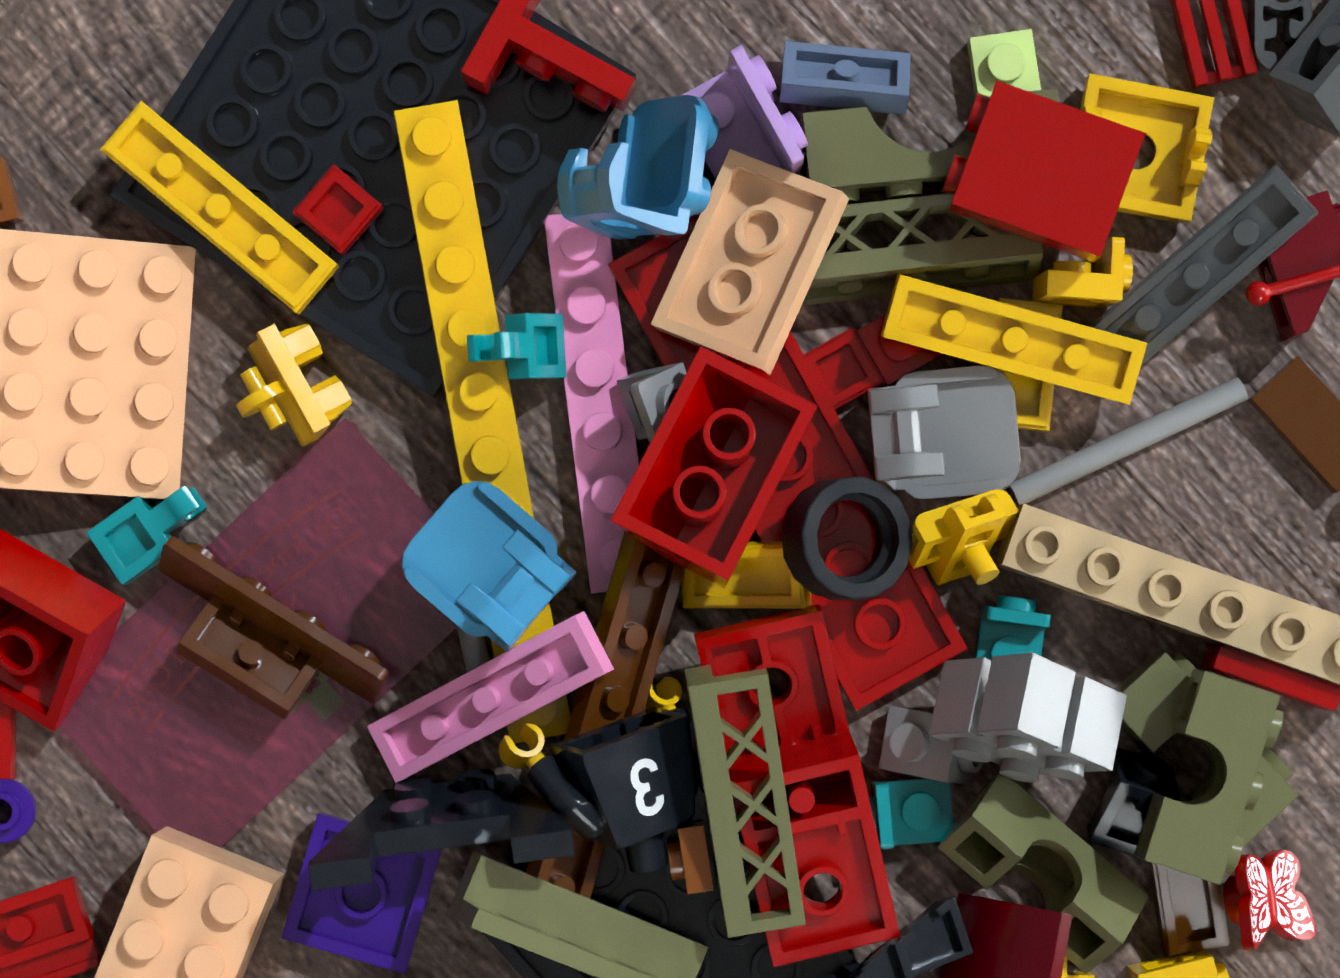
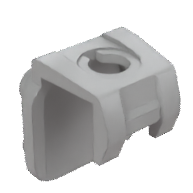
[868,366,1021,500]

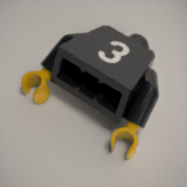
[499,677,701,873]

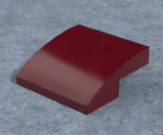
[943,893,1072,978]

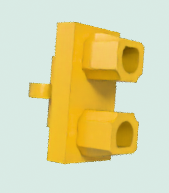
[236,323,352,447]

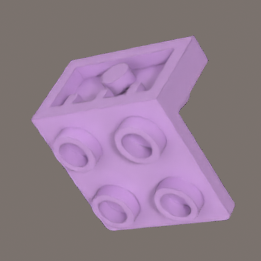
[681,45,808,182]

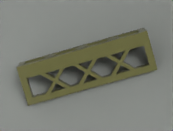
[802,193,1043,306]
[684,665,806,938]
[448,851,709,978]

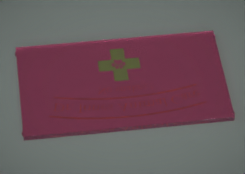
[59,418,457,848]

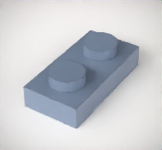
[779,41,911,115]

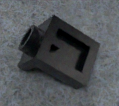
[1087,748,1180,859]

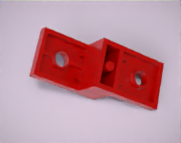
[694,604,900,967]

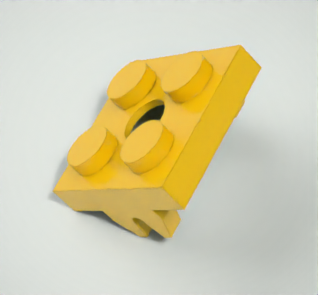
[1080,73,1214,225]

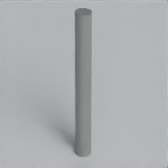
[1008,377,1248,505]

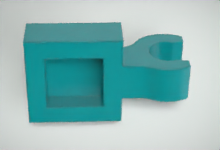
[467,313,567,380]
[86,486,208,585]

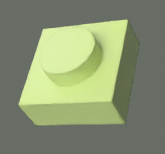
[967,29,1041,100]

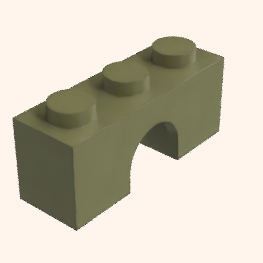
[1114,652,1299,847]
[1134,670,1283,885]
[938,773,1149,974]

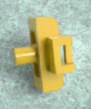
[909,489,1019,586]

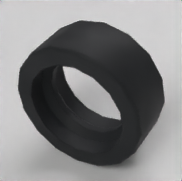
[781,476,913,600]

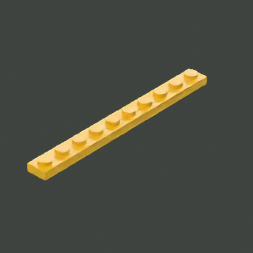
[394,100,570,744]

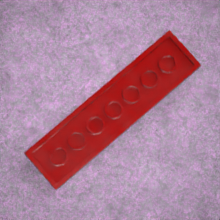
[608,213,968,711]

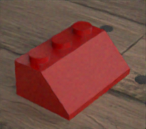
[610,346,818,589]
[0,529,126,732]

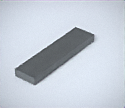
[1088,164,1319,365]

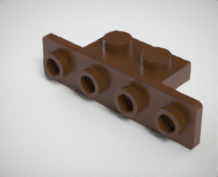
[158,536,389,720]

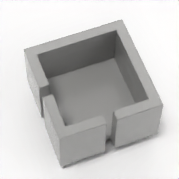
[929,653,1127,782]

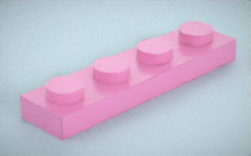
[367,611,614,783]

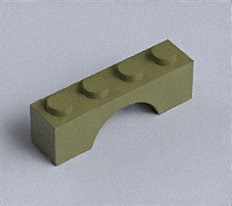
[800,89,1059,205]

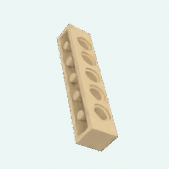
[995,503,1340,689]

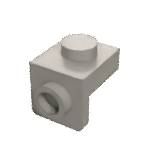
[617,362,686,443]
[878,705,984,785]

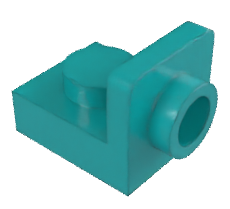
[974,596,1051,661]
[869,777,953,849]

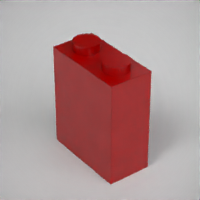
[942,80,1146,263]

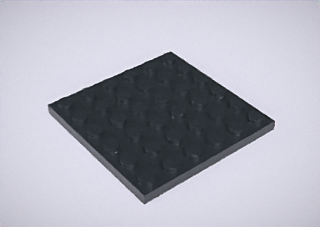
[110,0,636,399]

